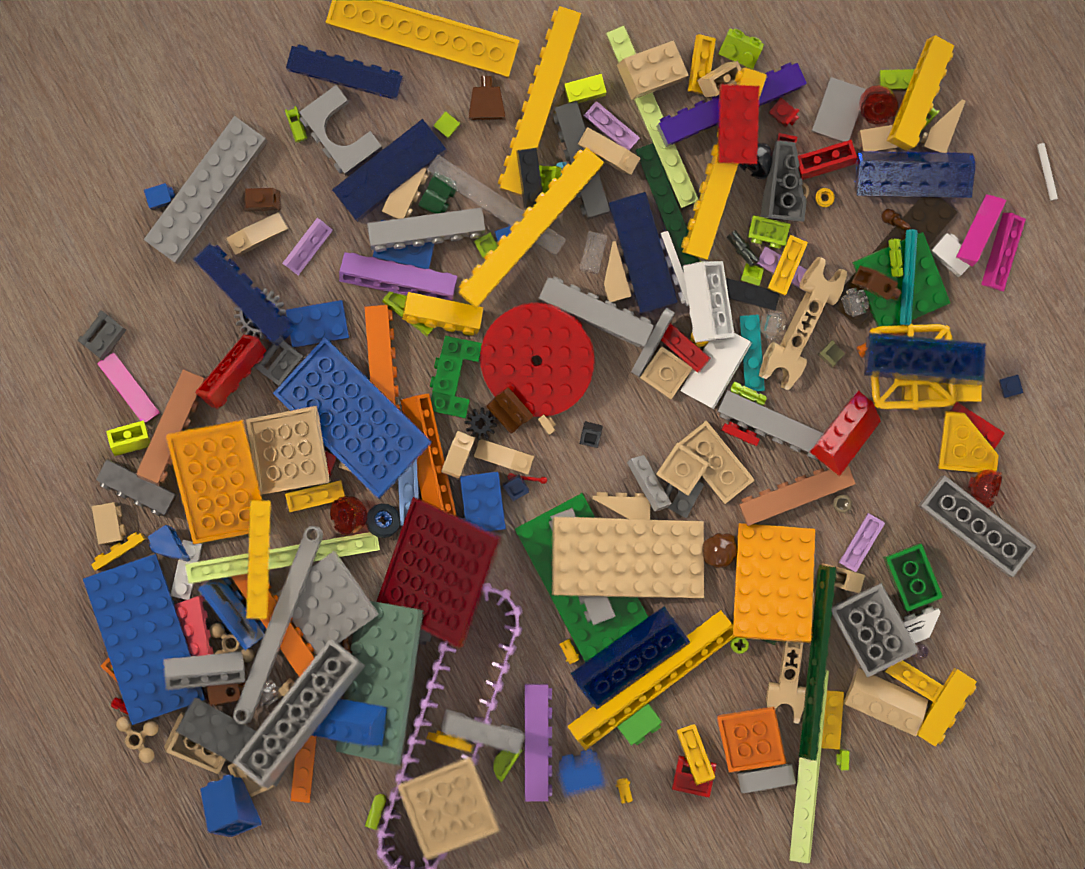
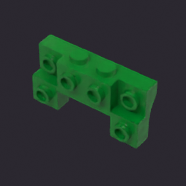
[430,336,482,419]

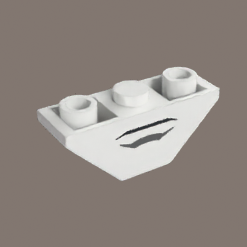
[903,606,940,643]

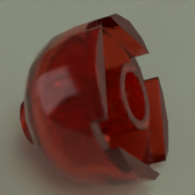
[859,85,898,125]
[968,469,1002,509]
[330,496,367,535]

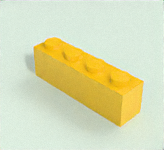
[402,292,484,336]
[902,374,982,402]
[917,668,977,747]

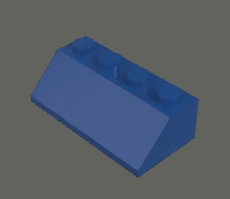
[312,699,387,746]

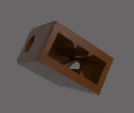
[469,76,505,121]
[244,188,281,212]
[852,266,901,300]
[206,682,246,706]

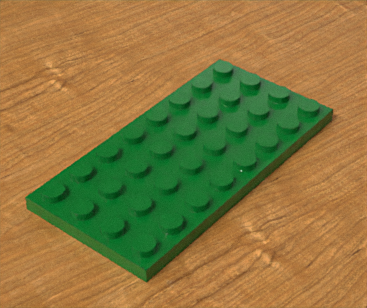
[515,493,654,665]

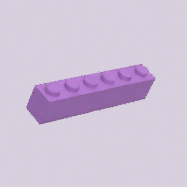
[339,252,457,301]
[525,684,552,801]

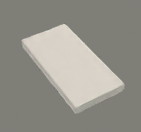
[680,333,752,409]

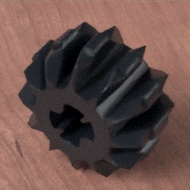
[465,407,497,440]

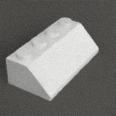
[683,261,735,342]

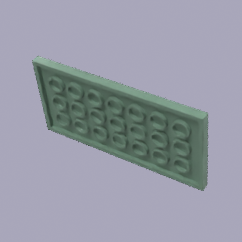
[336,601,423,765]

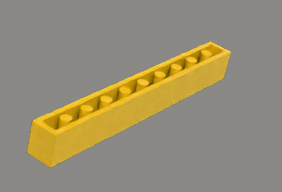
[498,6,581,197]
[681,67,767,260]
[459,147,604,309]
[567,610,735,750]

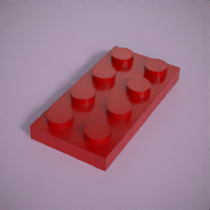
[717,84,759,164]

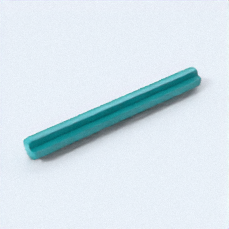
[900,229,918,325]

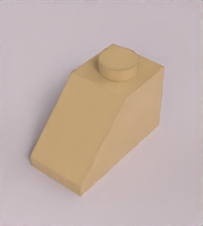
[441,431,475,479]
[822,563,865,593]

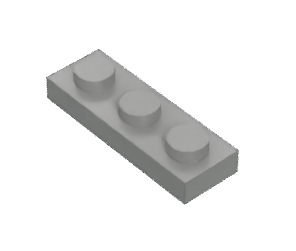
[627,455,672,512]

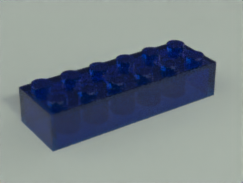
[332,119,447,222]
[855,151,976,198]
[608,192,678,315]
[193,243,295,346]
[864,333,986,386]
[570,606,690,710]

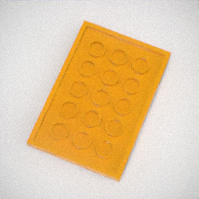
[166,420,262,544]
[733,523,815,643]

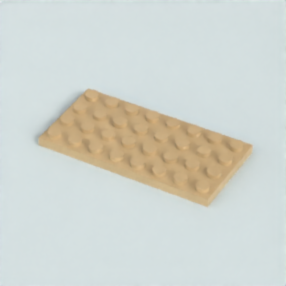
[553,517,704,599]

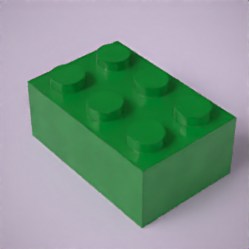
[883,543,943,612]

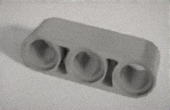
[737,764,796,793]

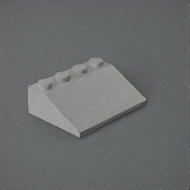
[832,583,919,678]

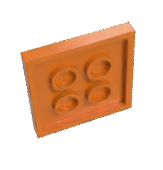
[717,706,786,772]

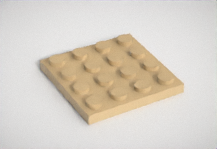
[246,406,330,495]
[398,757,499,859]

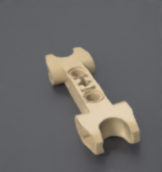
[759,257,847,391]
[766,590,816,723]

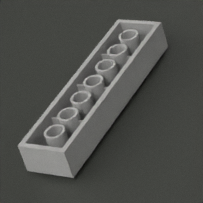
[144,116,268,264]
[233,639,365,789]

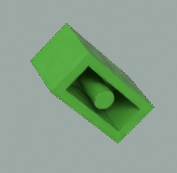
[617,704,662,745]

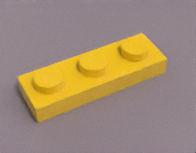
[688,34,716,95]
[767,235,808,296]
[285,480,346,513]
[91,532,147,571]
[884,660,944,703]
[821,690,844,750]
[676,724,715,785]
[426,730,473,753]

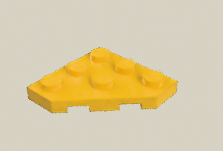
[938,411,999,474]

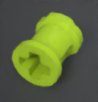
[730,637,749,654]

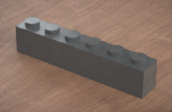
[552,101,610,219]

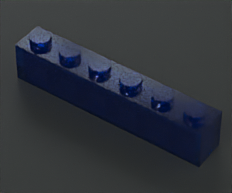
[286,44,404,101]

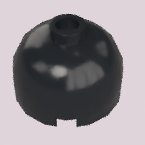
[738,142,773,179]

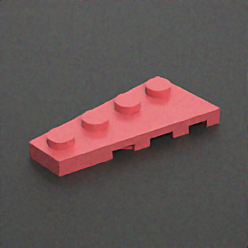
[174,595,214,656]

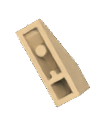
[920,99,965,157]
[578,128,640,175]
[226,212,288,257]
[474,439,534,475]

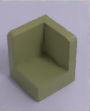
[818,340,845,368]

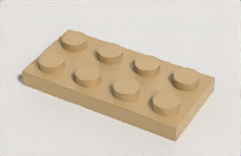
[679,420,754,504]

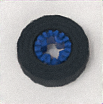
[366,503,400,538]

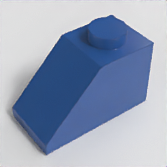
[148,525,190,562]

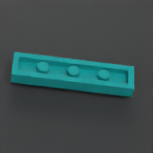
[739,315,765,392]

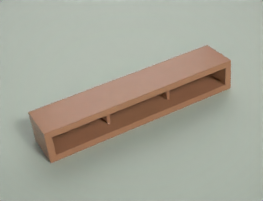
[136,370,205,486]
[738,466,855,526]

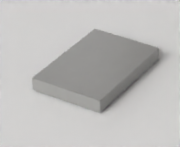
[811,77,867,142]

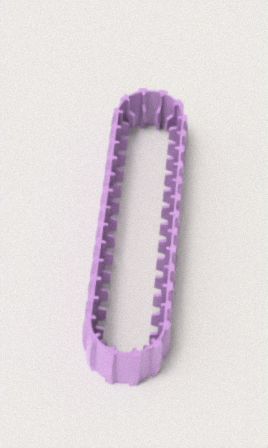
[376,583,523,869]

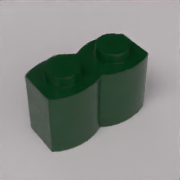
[418,172,458,214]

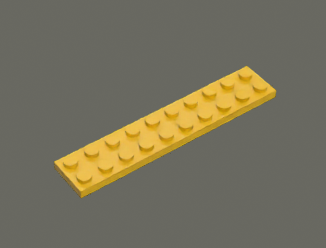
[326,0,520,78]

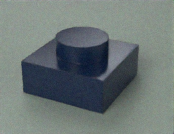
[999,375,1023,398]
[503,474,530,501]

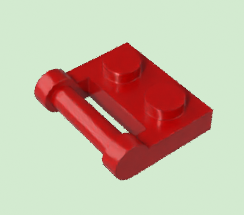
[672,755,716,798]

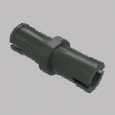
[727,230,760,267]

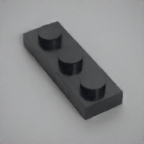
[516,148,543,208]
[726,278,780,311]

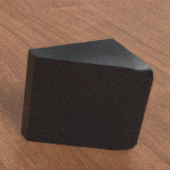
[579,421,603,448]

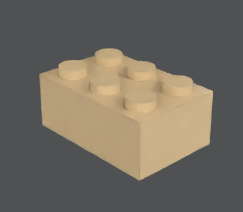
[617,40,689,100]

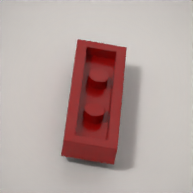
[661,322,711,373]
[949,402,1005,449]

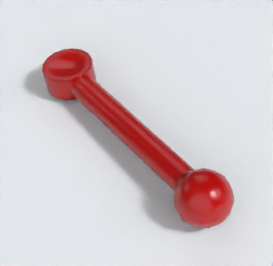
[507,473,547,484]

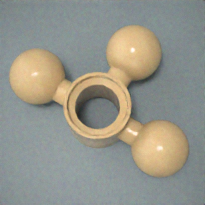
[210,623,255,662]
[116,716,159,763]

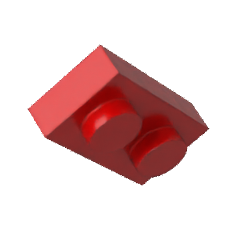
[720,421,760,446]

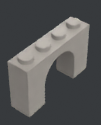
[299,85,383,176]
[441,709,524,754]

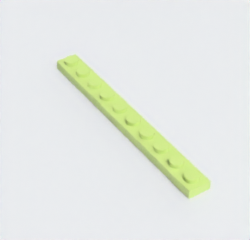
[606,26,698,209]
[185,532,380,584]
[789,670,829,863]

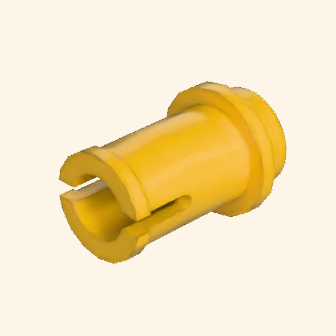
[559,639,580,665]
[615,778,633,803]

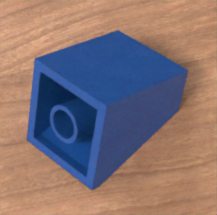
[200,775,262,837]

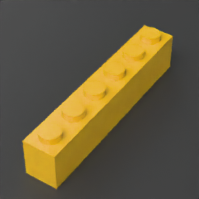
[887,35,955,151]
[246,501,270,619]

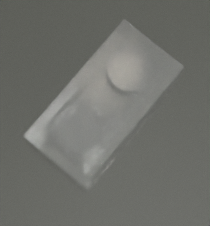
[580,231,608,275]

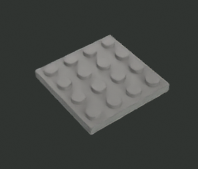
[274,551,379,655]

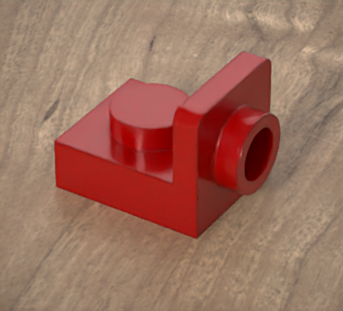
[769,98,800,127]

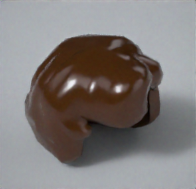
[703,533,737,568]

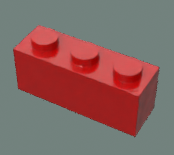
[798,140,857,180]

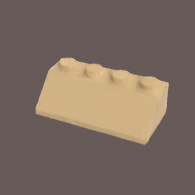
[843,668,928,736]

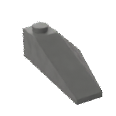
[760,141,807,222]

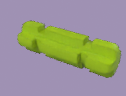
[889,239,903,277]
[730,382,767,406]

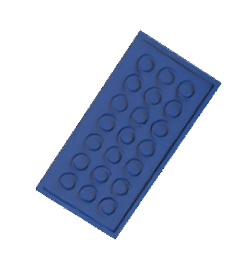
[273,337,432,499]
[83,554,206,725]

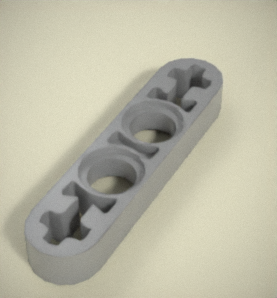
[631,308,675,377]

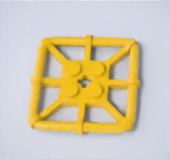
[868,323,957,410]

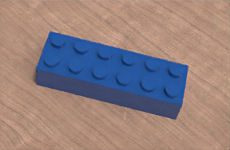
[559,749,605,796]

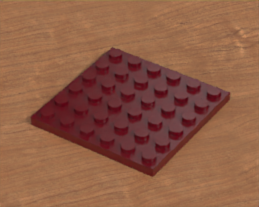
[376,497,501,648]

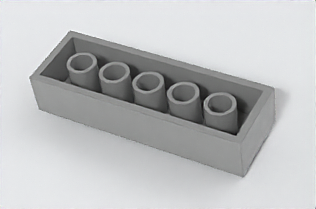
[539,276,654,349]
[918,475,1036,577]

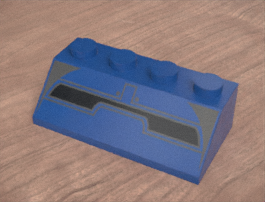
[198,577,267,650]

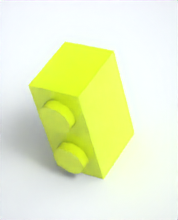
[564,74,607,103]
[106,420,151,456]

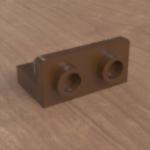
[487,387,533,434]

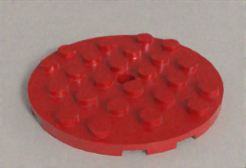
[480,303,595,417]

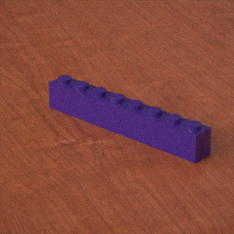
[656,62,807,147]

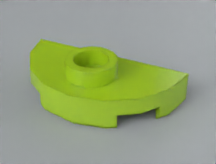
[493,749,523,783]

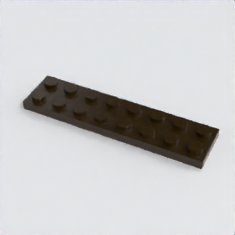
[831,187,958,328]

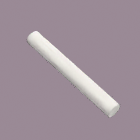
[1037,143,1058,201]

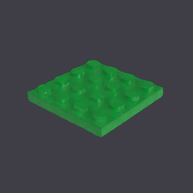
[852,232,950,327]

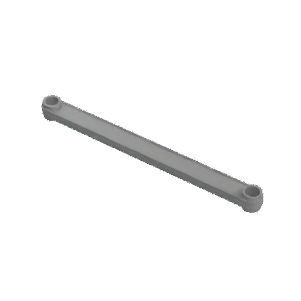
[234,526,323,724]

